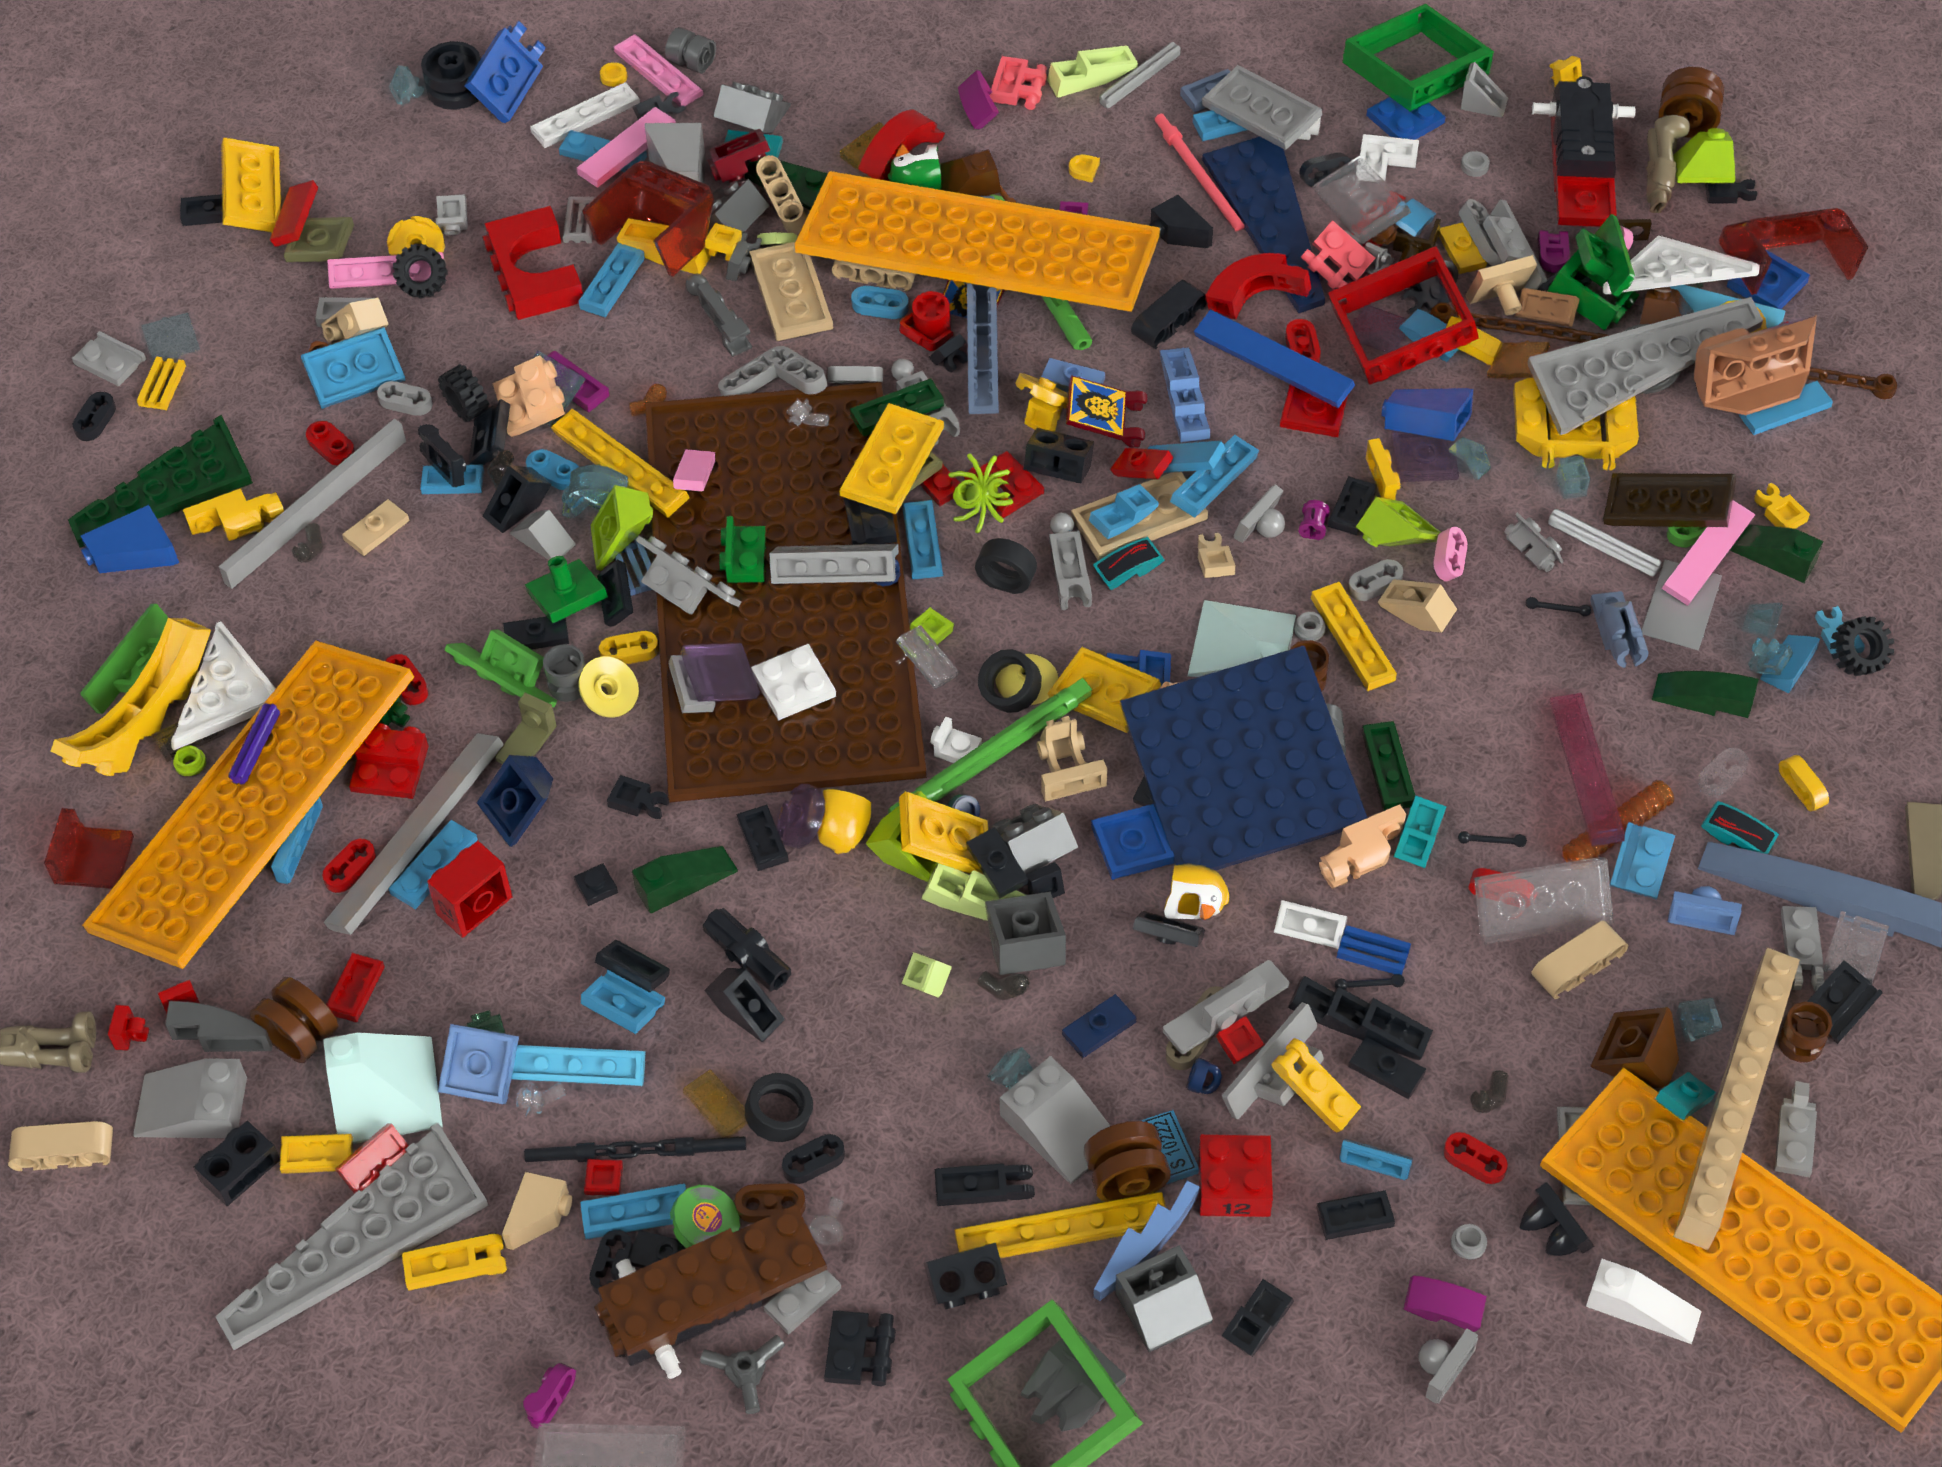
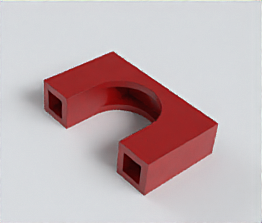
[482,206,583,320]

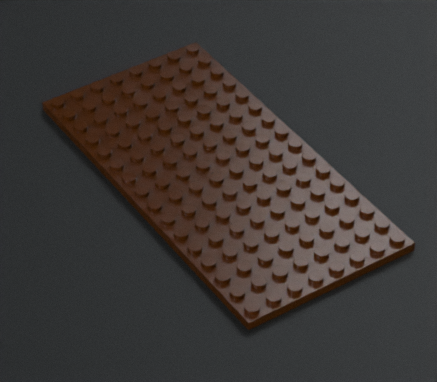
[645,382,927,803]

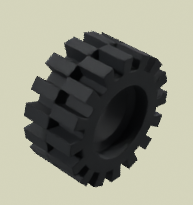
[393,244,448,298]
[438,364,489,422]
[1830,616,1894,676]

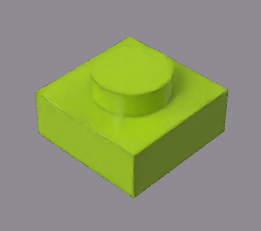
[910,607,954,648]

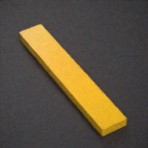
[551,408,690,518]
[955,1192,1166,1258]

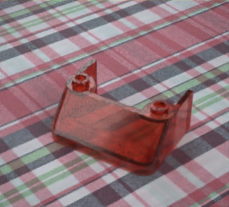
[582,161,714,277]
[1719,208,1868,295]

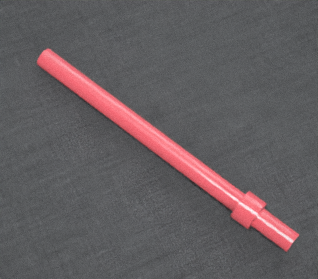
[1155,114,1245,232]

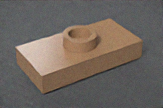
[1515,288,1580,327]

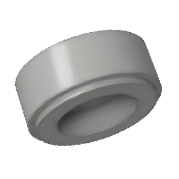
[1461,151,1490,177]

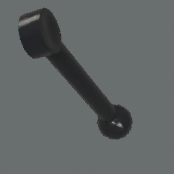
[1526,597,1591,617]
[1458,831,1527,847]
[1334,974,1405,990]

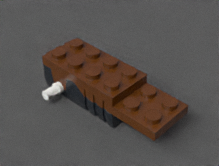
[594,1204,827,1379]

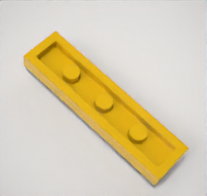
[1311,581,1397,691]

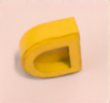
[1069,155,1100,182]

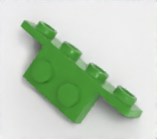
[81,604,168,714]
[444,629,557,707]

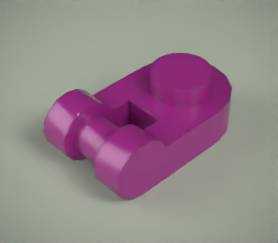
[1538,230,1570,273]
[523,1363,576,1429]

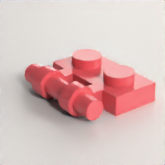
[989,56,1047,110]
[1300,220,1376,290]

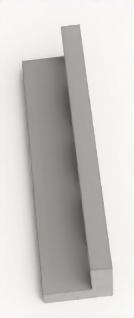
[769,544,899,584]

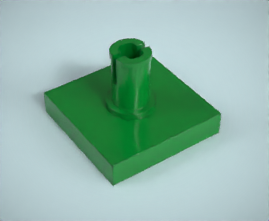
[525,556,608,623]

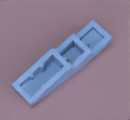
[1160,347,1210,442]
[1093,1180,1200,1301]

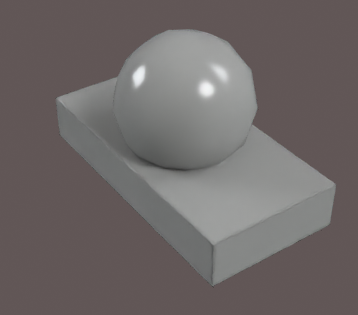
[1233,484,1285,543]
[1419,1328,1478,1404]

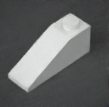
[1586,1259,1701,1344]

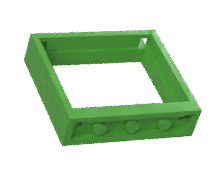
[947,1299,1143,1467]

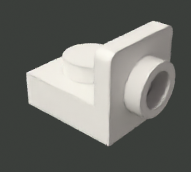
[930,717,982,763]

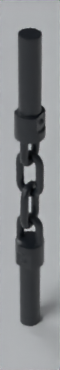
[524,1136,746,1162]

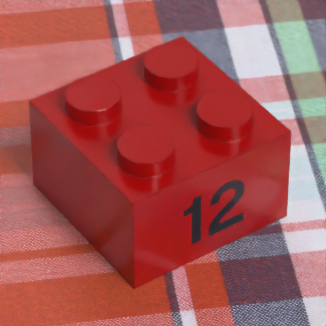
[427,840,513,938]
[1199,1134,1273,1217]

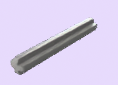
[1099,42,1181,109]
[1548,509,1662,576]

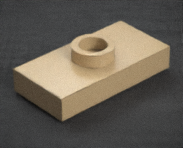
[342,499,410,556]

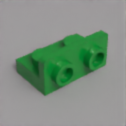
[720,516,766,583]

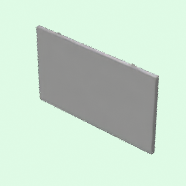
[1642,560,1722,651]

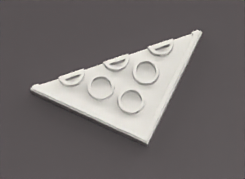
[1603,236,1760,294]
[171,621,276,750]

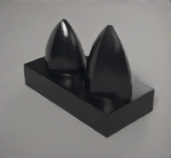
[1520,1182,1594,1256]

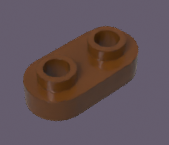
[735,1183,806,1223]

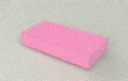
[673,449,715,491]

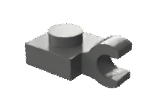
[726,232,761,282]

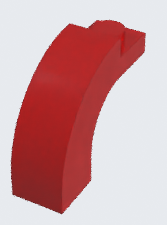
[858,109,945,181]
[1205,253,1311,320]

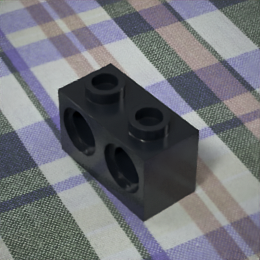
[1023,428,1094,484]
[194,1120,280,1207]
[924,1243,1007,1310]

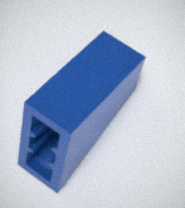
[1381,388,1473,441]
[81,505,179,573]

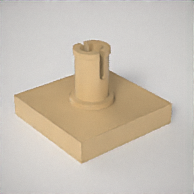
[1465,255,1537,316]

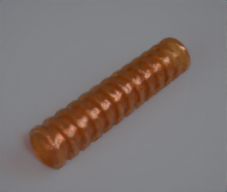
[1562,780,1674,870]

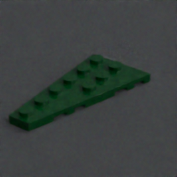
[68,415,253,548]

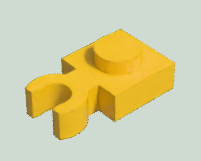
[1754,483,1810,529]

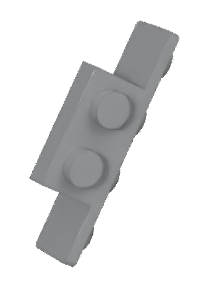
[1483,200,1547,290]
[635,536,741,615]
[1163,960,1289,1054]
[1222,1002,1324,1119]

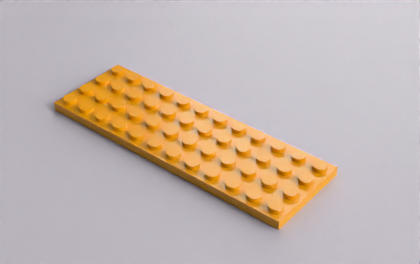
[795,171,1160,312]
[82,640,414,969]
[1540,1067,1942,1433]

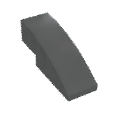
[165,1001,273,1052]

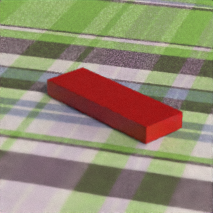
[270,180,318,247]

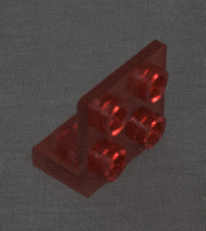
[44,808,134,889]

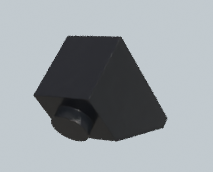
[1149,195,1213,249]
[482,465,552,533]
[704,968,785,1042]

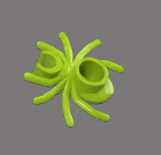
[948,453,1013,533]

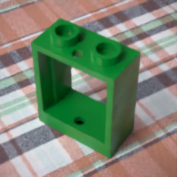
[1547,249,1640,330]

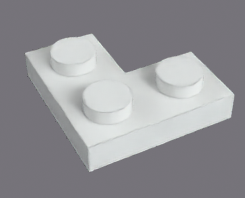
[1357,134,1419,185]

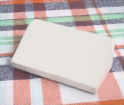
[1274,900,1348,949]

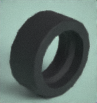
[975,538,1037,594]
[978,649,1042,713]
[745,1072,813,1142]

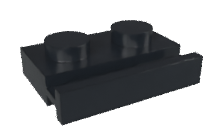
[468,399,510,465]
[843,497,897,545]
[1807,960,1883,1044]

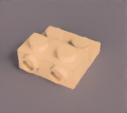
[493,355,565,437]

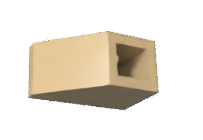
[321,298,389,345]

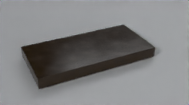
[1603,473,1736,527]

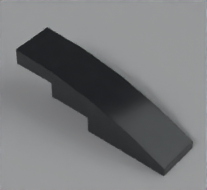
[1287,976,1433,1060]

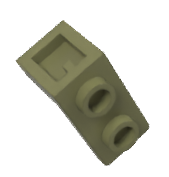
[495,693,557,764]

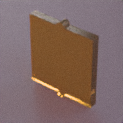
[1486,340,1550,380]

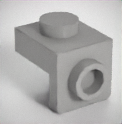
[436,194,468,235]

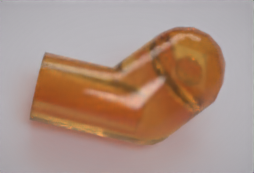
[629,384,667,417]

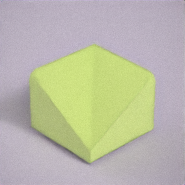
[902,952,952,997]

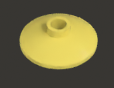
[995,654,1058,705]
[578,656,639,718]

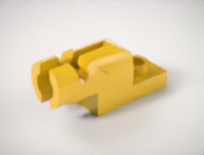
[183,488,284,541]

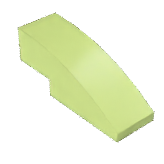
[1047,45,1138,98]
[921,863,1025,921]

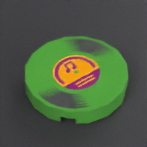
[670,1185,740,1248]

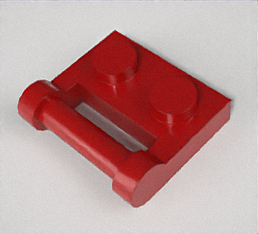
[964,451,1044,518]

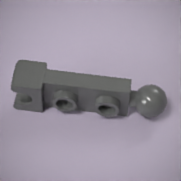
[685,273,752,357]

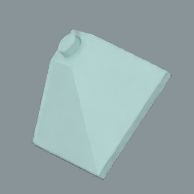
[1188,600,1296,677]
[323,1033,443,1144]

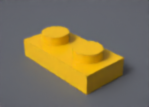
[1366,438,1400,500]

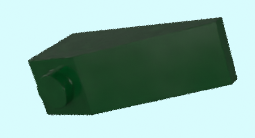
[1729,524,1824,583]
[632,846,738,914]

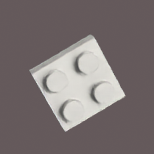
[751,644,836,720]

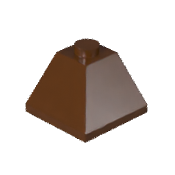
[940,149,1001,197]
[1640,287,1694,324]
[1591,1007,1679,1088]

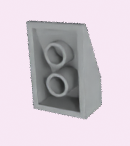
[999,1056,1110,1184]
[133,1058,247,1138]

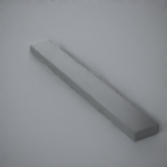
[219,419,406,589]
[323,733,504,935]

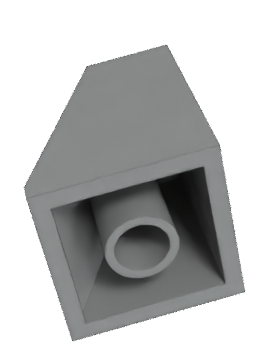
[645,123,706,212]

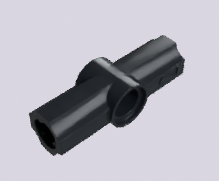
[703,908,792,992]

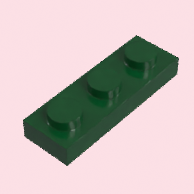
[850,378,944,437]
[1361,721,1415,811]

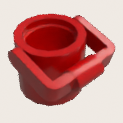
[899,291,954,351]

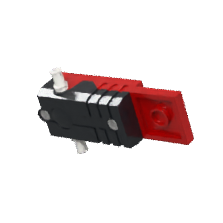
[1532,76,1635,227]

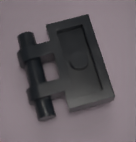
[824,1310,896,1387]

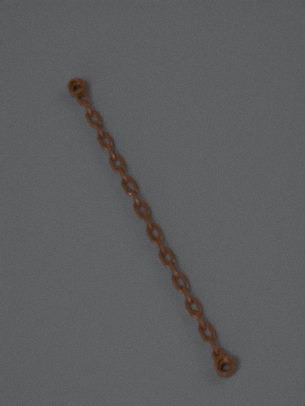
[1430,302,1897,399]

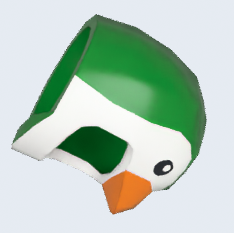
[888,144,941,190]

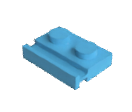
[1610,822,1675,899]
[580,970,665,1034]

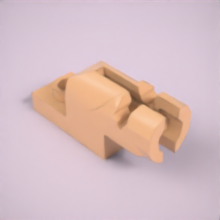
[1319,804,1406,889]

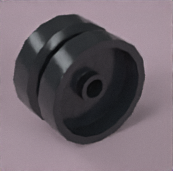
[421,41,481,110]

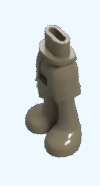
[1646,115,1690,213]
[0,1011,96,1073]

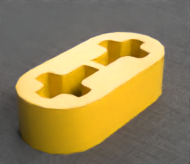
[599,631,659,664]
[1779,755,1829,811]

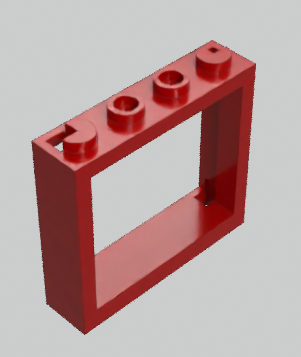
[1328,246,1479,385]

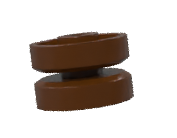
[1659,67,1724,138]
[250,977,339,1063]
[1084,1121,1171,1202]

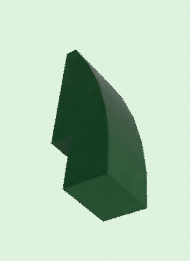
[1652,671,1759,718]

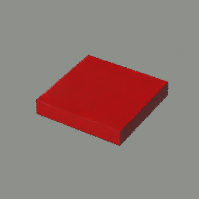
[1279,384,1349,438]

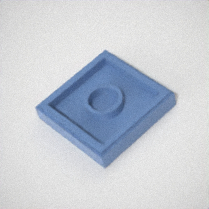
[438,1024,519,1104]

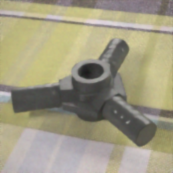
[700,1335,785,1414]

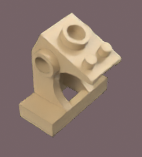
[1037,716,1107,802]

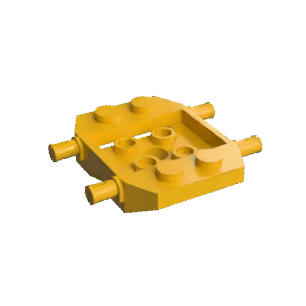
[1513,376,1639,470]

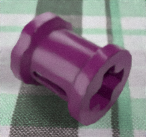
[1298,500,1330,540]

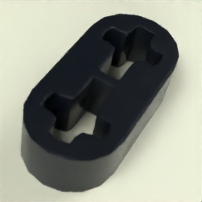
[1299,152,1354,187]
[73,392,116,441]
[782,1134,845,1184]
[589,1230,633,1295]

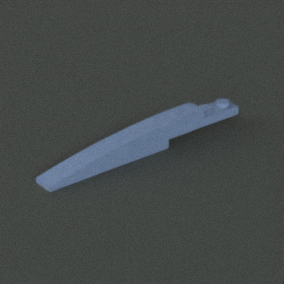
[967,196,999,414]
[1698,842,1942,948]

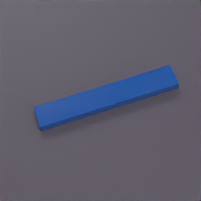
[1194,309,1355,408]

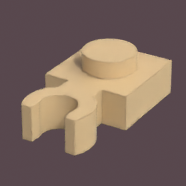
[1198,533,1235,578]

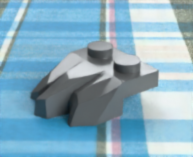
[1020,1331,1126,1431]

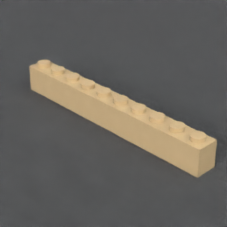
[1673,948,1800,1250]

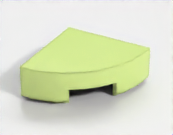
[757,232,798,245]

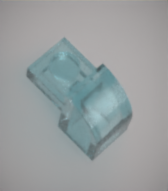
[562,465,628,518]

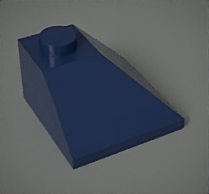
[477,755,553,847]

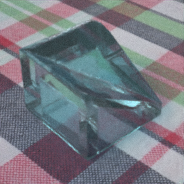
[1449,437,1491,480]
[1556,456,1590,499]
[1742,603,1783,639]
[1676,998,1722,1043]

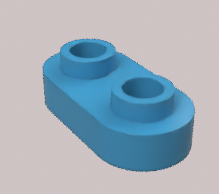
[851,286,909,319]
[526,449,581,490]

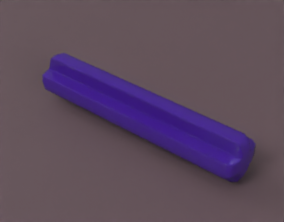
[228,703,280,784]

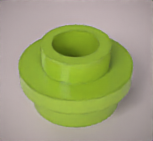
[173,745,206,776]

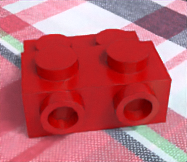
[349,723,429,799]

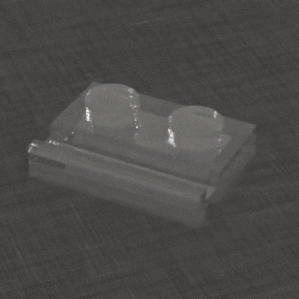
[1823,911,1889,985]

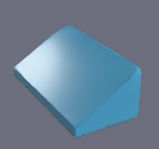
[1760,635,1820,693]
[1339,1139,1413,1180]

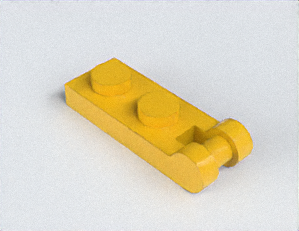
[1272,1038,1361,1133]
[402,1234,507,1291]

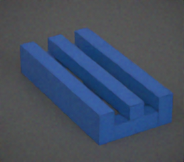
[1337,925,1411,975]

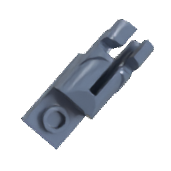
[1590,591,1649,668]

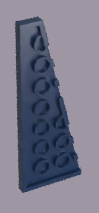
[1202,137,1325,313]

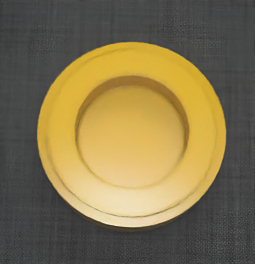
[600,62,627,87]

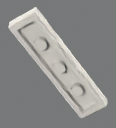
[530,82,640,148]

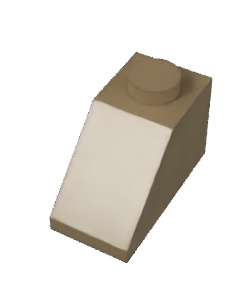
[1378,579,1457,633]
[502,1172,572,1250]

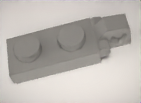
[1774,1081,1817,1177]

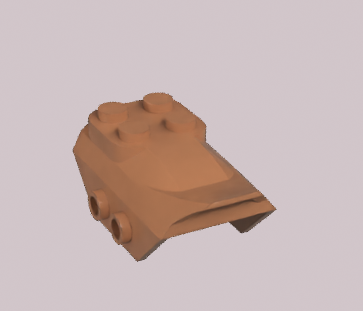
[1694,315,1817,415]

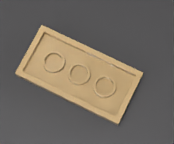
[749,241,833,341]
[1071,472,1208,561]

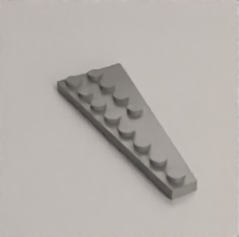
[1527,297,1763,435]
[215,1123,488,1350]

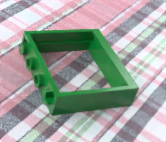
[1342,3,1494,111]

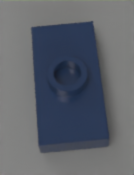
[1062,994,1137,1058]

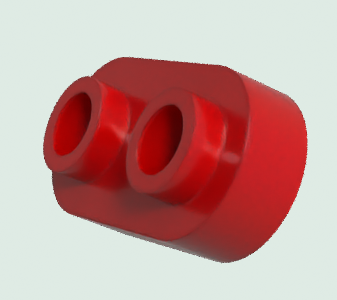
[1285,319,1321,363]
[306,421,355,466]

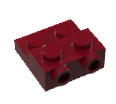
[707,128,771,183]

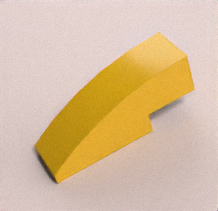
[616,218,711,274]

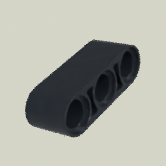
[1131,280,1207,349]

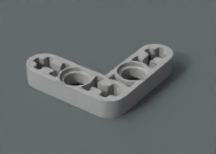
[718,346,827,396]

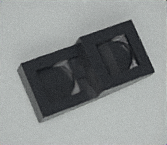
[1221,1279,1294,1357]

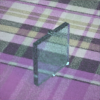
[142,313,200,363]

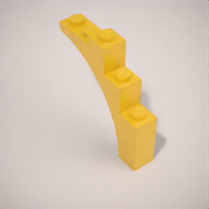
[50,618,211,776]

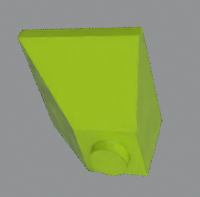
[1673,128,1735,183]
[590,485,653,571]
[1356,497,1441,547]
[865,791,938,882]

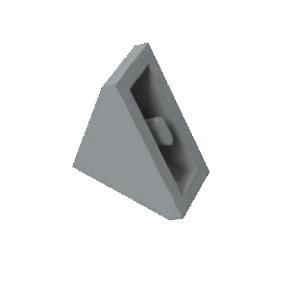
[1461,62,1508,117]
[510,509,575,560]

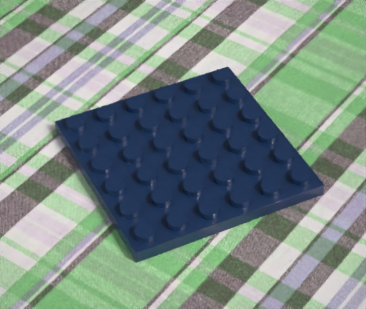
[1120,646,1368,871]

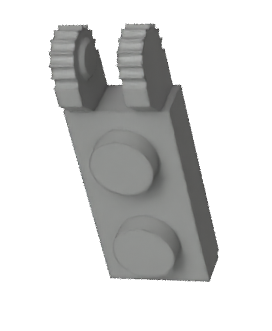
[1781,906,1824,991]

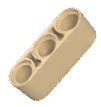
[756,155,807,235]
[832,260,916,291]
[1532,921,1628,999]
[8,1122,113,1171]

